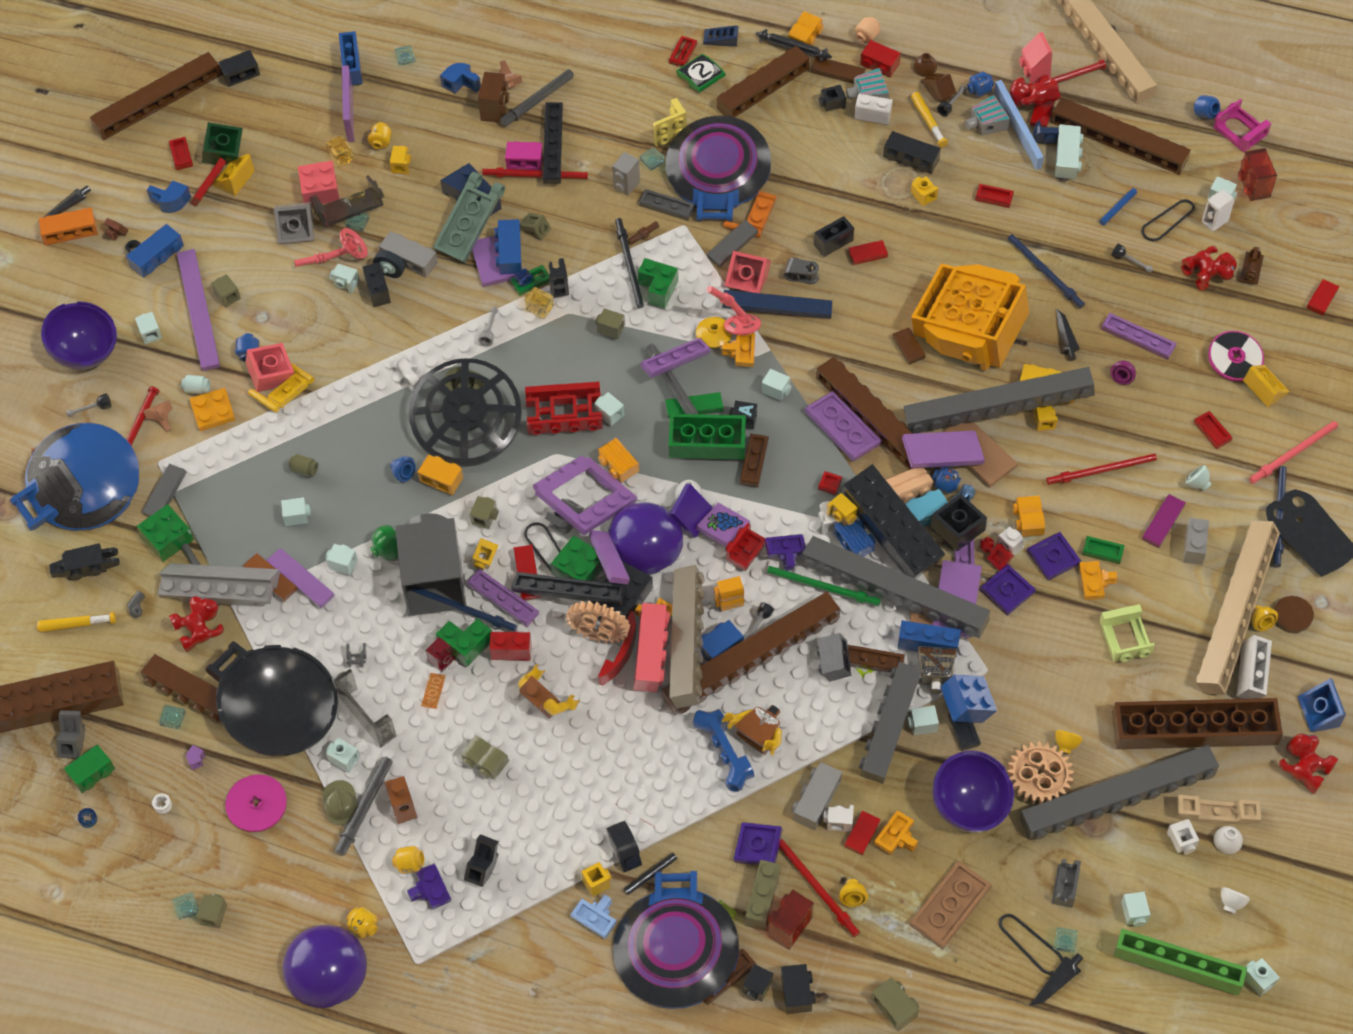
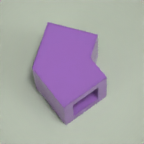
[186,745,205,770]

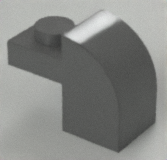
[545,499,584,535]
[56,710,85,758]

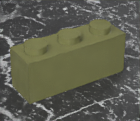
[745,860,781,931]

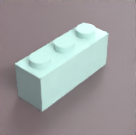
[1055,125,1083,179]

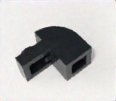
[606,820,642,873]
[464,834,499,887]

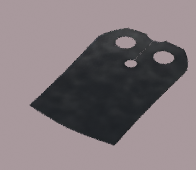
[1266,489,1353,577]

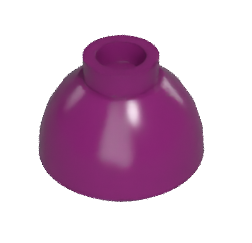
[1110,360,1136,385]

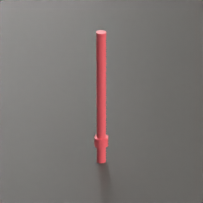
[1249,421,1338,484]

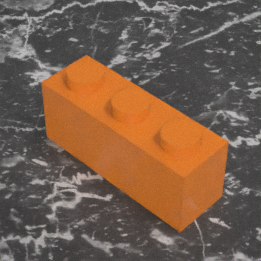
[38,207,98,246]

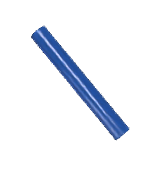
[1099,188,1137,226]

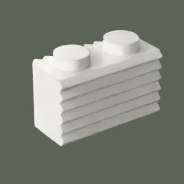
[854,93,893,125]
[1202,189,1235,231]

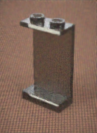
[310,175,384,228]
[334,669,397,748]

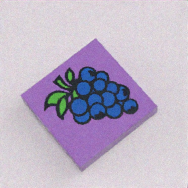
[696,502,750,547]

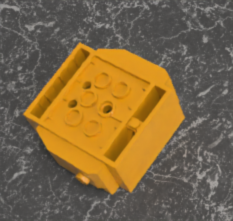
[911,263,1029,371]

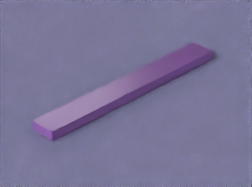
[177,249,220,371]

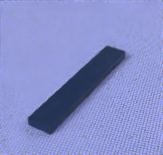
[722,290,833,319]

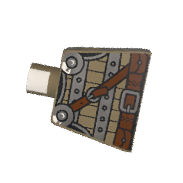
[917,646,957,694]

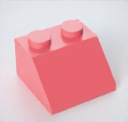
[1019,32,1052,83]
[724,251,771,293]
[245,343,294,392]

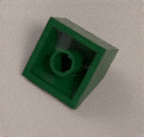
[202,122,243,165]

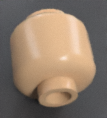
[855,17,880,43]

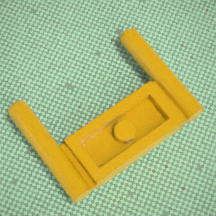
[248,362,315,413]

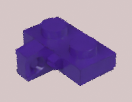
[764,534,806,571]
[407,863,452,910]

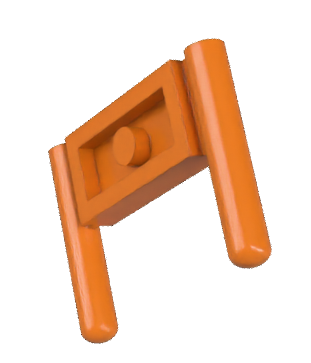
[723,191,777,238]

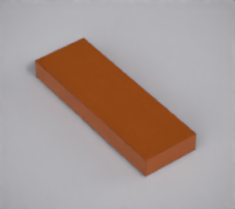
[243,553,298,602]

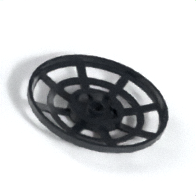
[409,358,522,467]

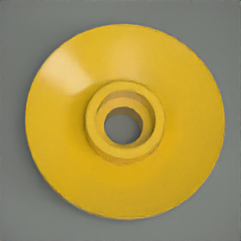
[696,317,732,348]

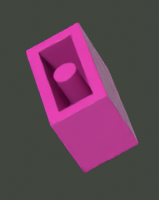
[505,141,543,170]

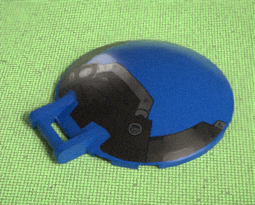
[10,423,140,531]

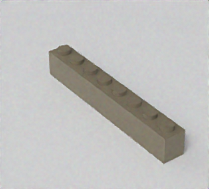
[670,565,705,708]

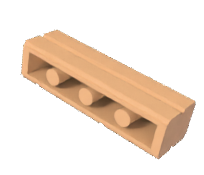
[886,468,933,503]

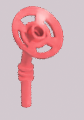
[294,228,368,267]
[707,286,761,335]

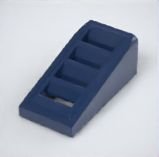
[703,25,739,46]

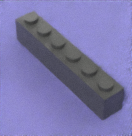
[858,661,922,784]

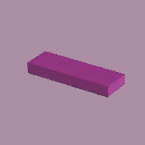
[1142,494,1186,548]

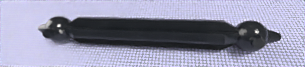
[756,29,832,62]

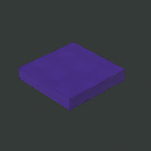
[670,483,713,538]
[1027,532,1081,581]
[980,564,1036,616]
[733,822,783,865]

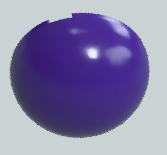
[41,301,117,370]
[607,502,683,575]
[932,751,1014,833]
[282,925,367,1008]

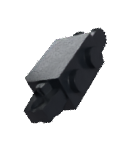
[49,543,120,580]

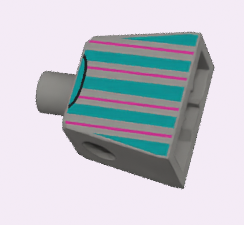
[846,68,889,99]
[965,95,1010,135]

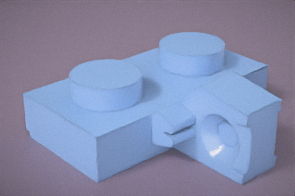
[570,894,617,939]

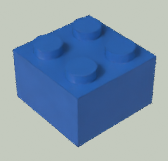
[940,674,997,723]

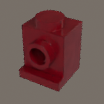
[425,637,456,672]

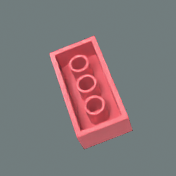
[633,603,670,693]

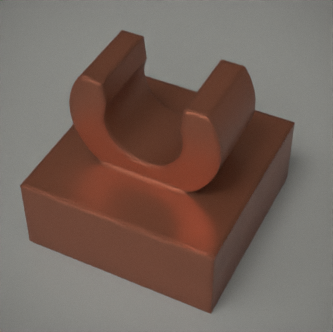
[104,218,128,241]

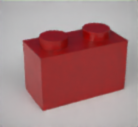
[860,40,901,78]
[490,632,532,661]

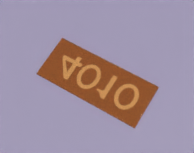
[421,673,446,709]

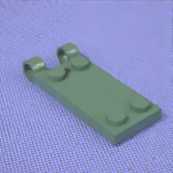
[433,172,505,263]

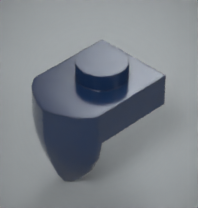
[1033,120,1059,144]

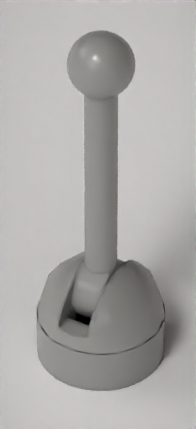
[478,307,498,346]

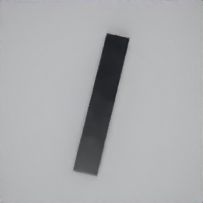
[543,102,563,184]
[511,572,627,606]

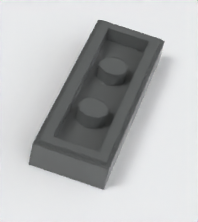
[639,189,695,221]
[707,220,758,268]
[142,464,187,517]

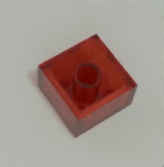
[1238,148,1277,201]
[768,889,814,950]

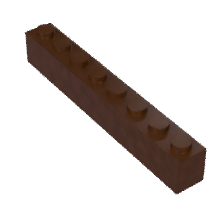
[90,52,222,141]
[1051,97,1191,175]
[816,356,927,470]

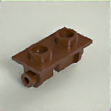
[1239,247,1264,285]

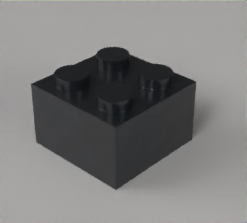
[931,494,987,551]

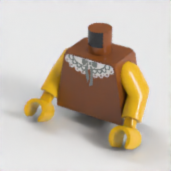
[518,664,580,719]
[722,705,782,756]

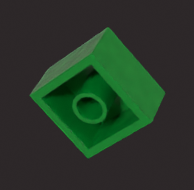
[137,504,194,562]
[551,535,603,581]

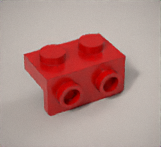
[725,523,765,571]

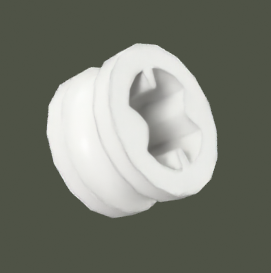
[152,793,172,814]

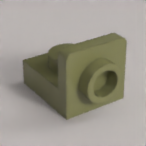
[520,213,551,240]

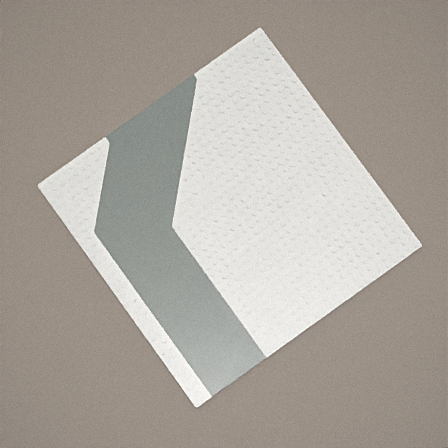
[158,225,988,965]

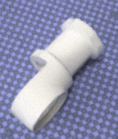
[393,355,420,391]

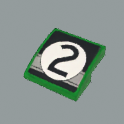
[676,53,726,93]

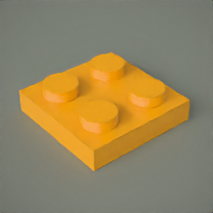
[189,387,236,431]

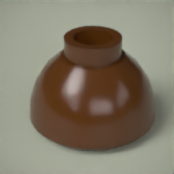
[913,53,937,76]

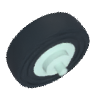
[373,250,405,278]

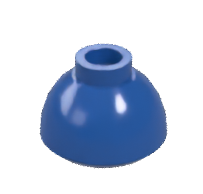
[390,456,416,482]

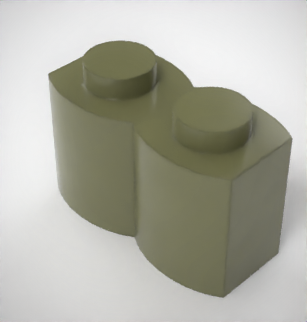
[461,735,509,780]

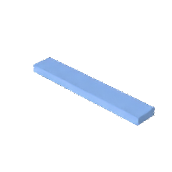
[994,80,1044,170]

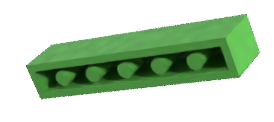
[1113,929,1247,996]

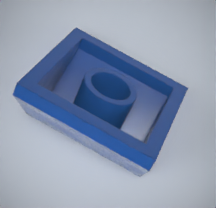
[1298,678,1346,732]

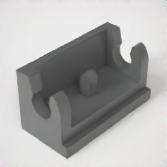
[1052,859,1081,908]

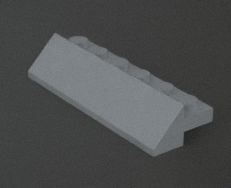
[158,563,280,606]

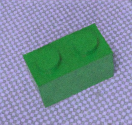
[64,744,115,793]

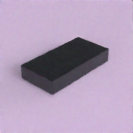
[948,713,981,751]

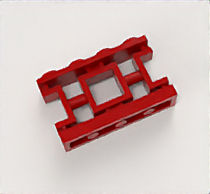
[525,381,603,435]

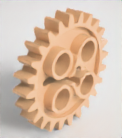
[566,601,630,644]
[1007,741,1074,805]

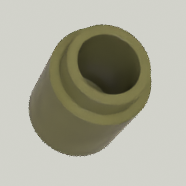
[289,454,319,477]

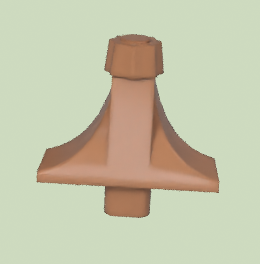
[499,60,522,89]
[143,400,173,432]

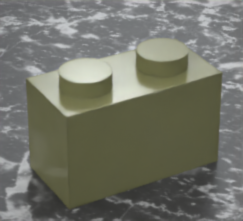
[871,977,919,1031]

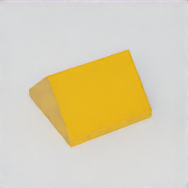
[212,154,255,196]
[1243,365,1290,407]

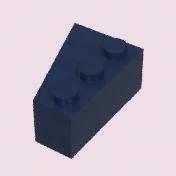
[440,163,502,216]

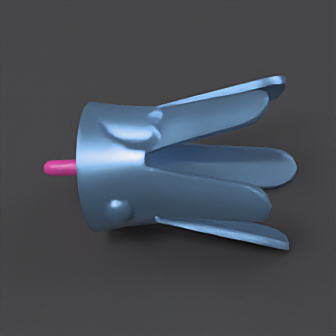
[951,484,976,502]

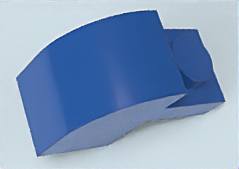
[440,63,481,94]
[147,181,191,213]

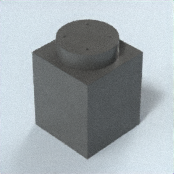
[396,513,466,616]

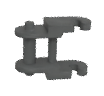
[346,643,367,668]

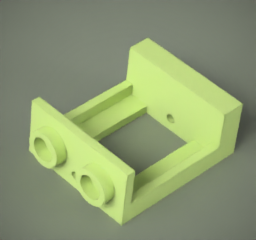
[1099,604,1155,662]

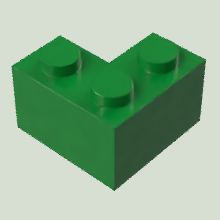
[638,258,679,309]
[436,618,492,667]

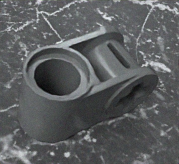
[783,257,819,284]

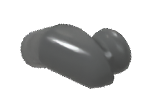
[127,591,145,618]

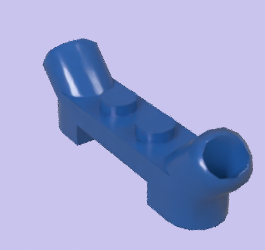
[693,709,755,792]

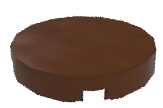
[1274,596,1314,634]

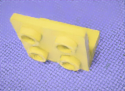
[653,98,687,147]

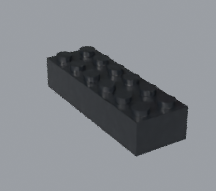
[838,464,945,579]

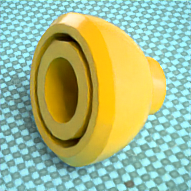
[1251,605,1278,632]
[1055,729,1083,754]
[839,879,868,907]

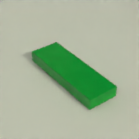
[665,392,723,418]

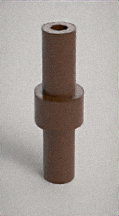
[627,221,660,245]

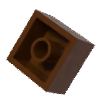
[478,72,510,123]

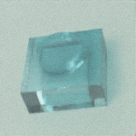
[394,45,416,66]
[640,147,665,171]
[345,210,369,232]
[159,705,186,730]
[173,892,198,920]
[1053,927,1078,953]

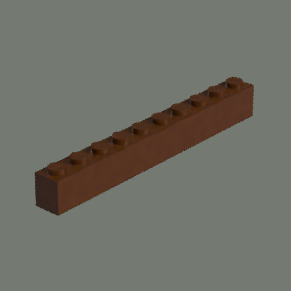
[661,591,840,716]

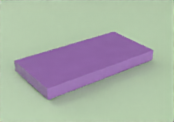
[342,65,355,142]
[804,391,882,462]
[902,431,985,468]
[933,560,982,638]

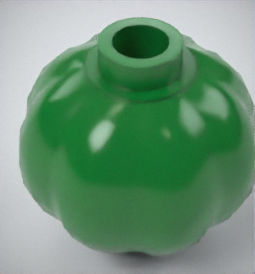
[370,525,399,561]

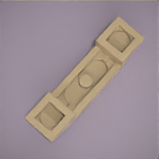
[1178,795,1261,824]

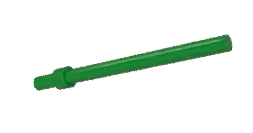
[767,566,881,607]

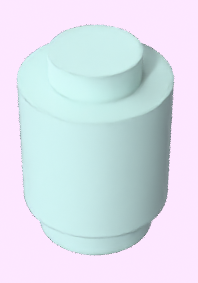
[181,375,210,395]

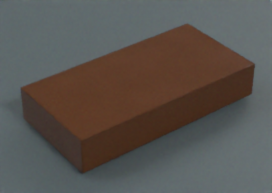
[892,327,926,365]

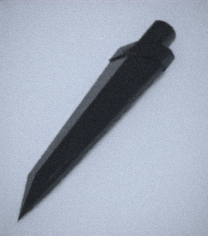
[38,185,91,222]
[1056,309,1080,361]
[1030,953,1083,1006]

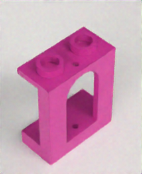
[1213,99,1272,152]

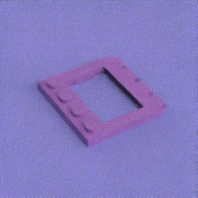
[533,455,637,535]

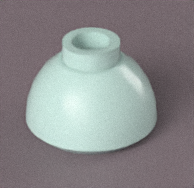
[1185,465,1211,491]

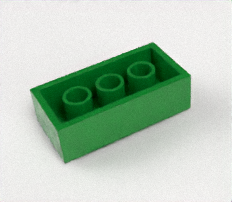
[668,414,746,460]

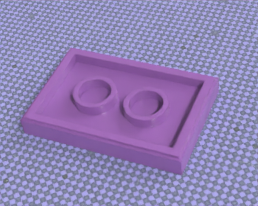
[472,236,517,287]

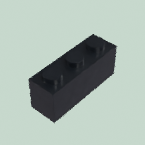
[883,131,941,174]

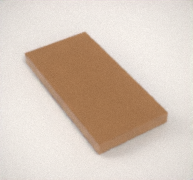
[944,422,1018,488]
[909,861,992,949]

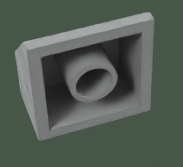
[274,202,314,244]

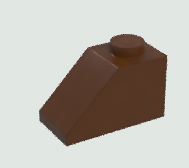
[921,73,957,102]

